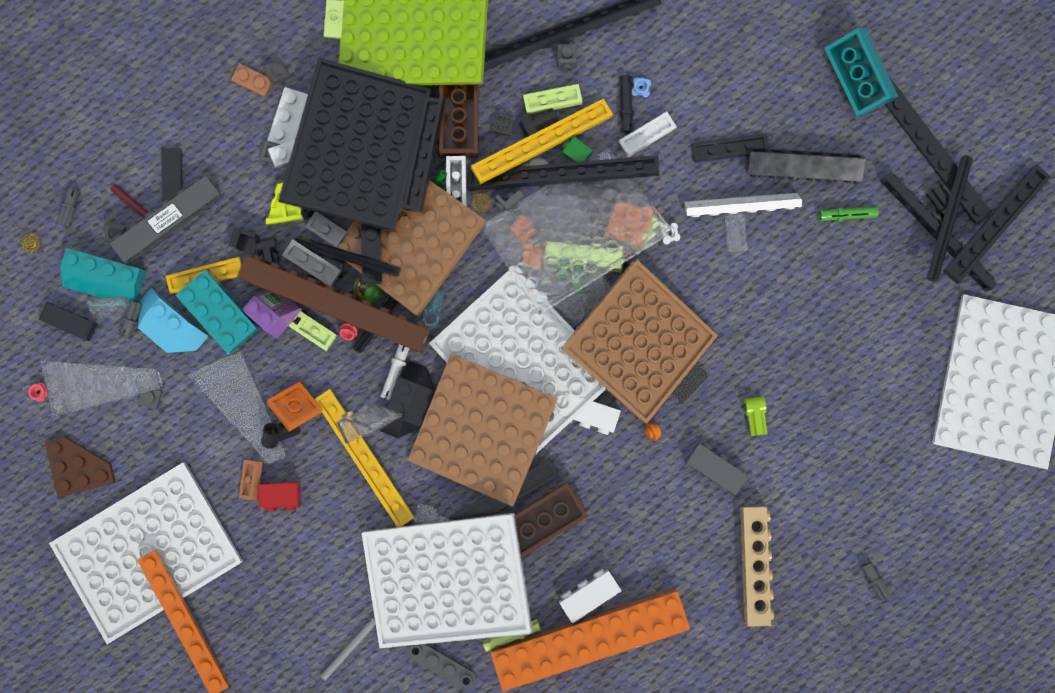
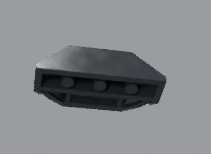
[380,360,436,438]

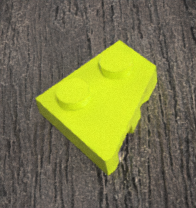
[266,183,304,225]

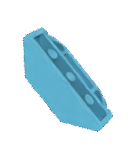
[138,288,209,353]

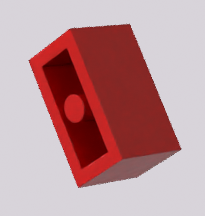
[258,482,301,511]

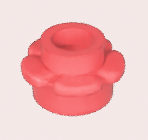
[340,323,358,340]
[28,383,48,402]

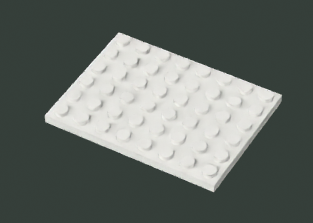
[429,266,606,455]
[932,295,1055,469]
[49,462,243,644]
[362,513,532,648]

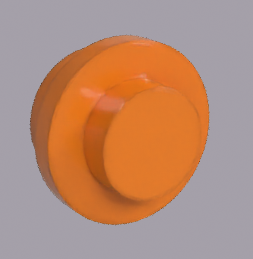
[645,423,661,442]

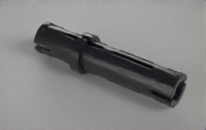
[619,75,634,134]

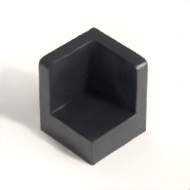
[228,227,260,254]

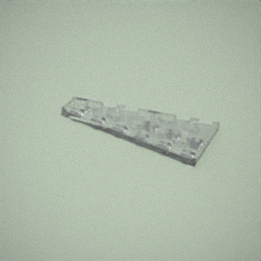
[188,351,288,464]
[40,361,163,416]

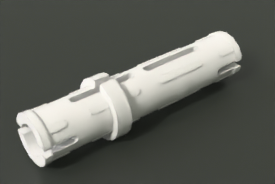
[380,344,410,400]

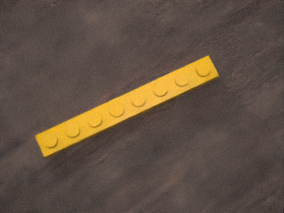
[471,99,613,184]
[315,389,415,527]

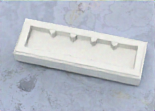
[618,111,677,158]

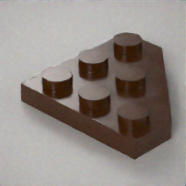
[45,437,116,498]

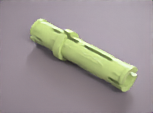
[482,619,541,652]

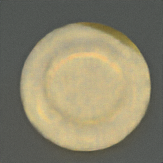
[472,193,491,212]
[21,234,41,253]

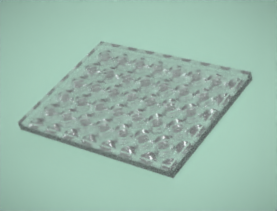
[481,148,672,314]

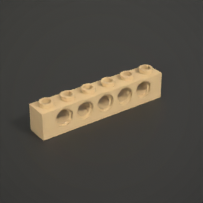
[740,506,774,626]

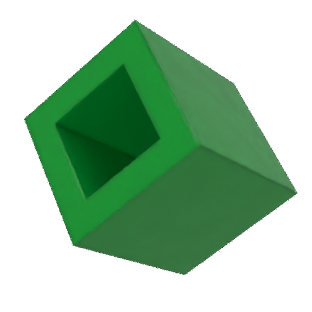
[562,137,592,162]

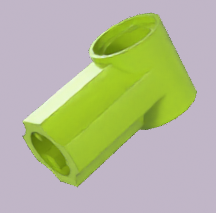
[743,396,768,436]

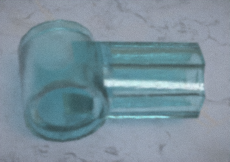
[422,291,445,329]

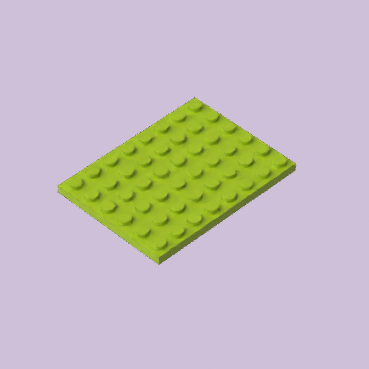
[339,0,488,85]

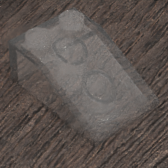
[552,269,613,331]
[337,405,402,444]

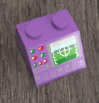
[242,290,302,339]

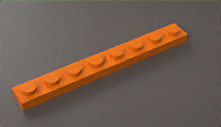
[137,549,230,693]

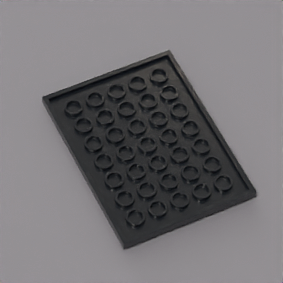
[278,57,431,232]

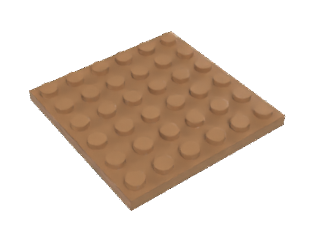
[337,180,487,316]
[561,259,718,424]
[408,354,558,507]

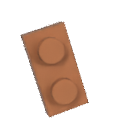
[231,63,272,98]
[239,459,263,501]

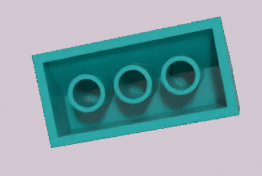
[60,248,147,306]

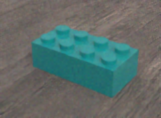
[824,28,898,116]
[175,270,261,354]

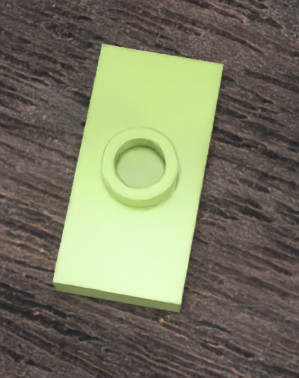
[324,0,344,39]

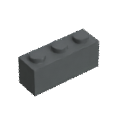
[684,442,748,495]

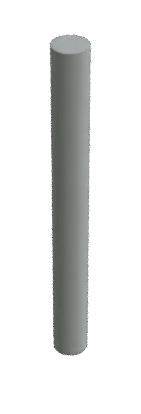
[320,617,376,681]

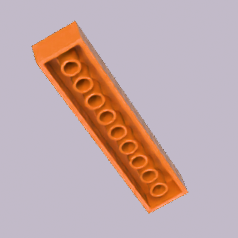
[491,588,690,692]

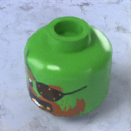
[353,278,383,303]

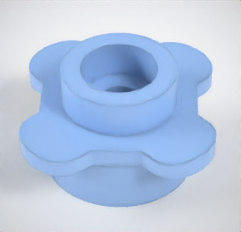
[632,78,651,98]

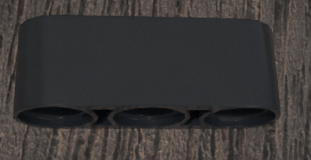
[39,302,98,341]

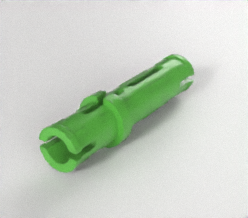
[818,206,879,222]

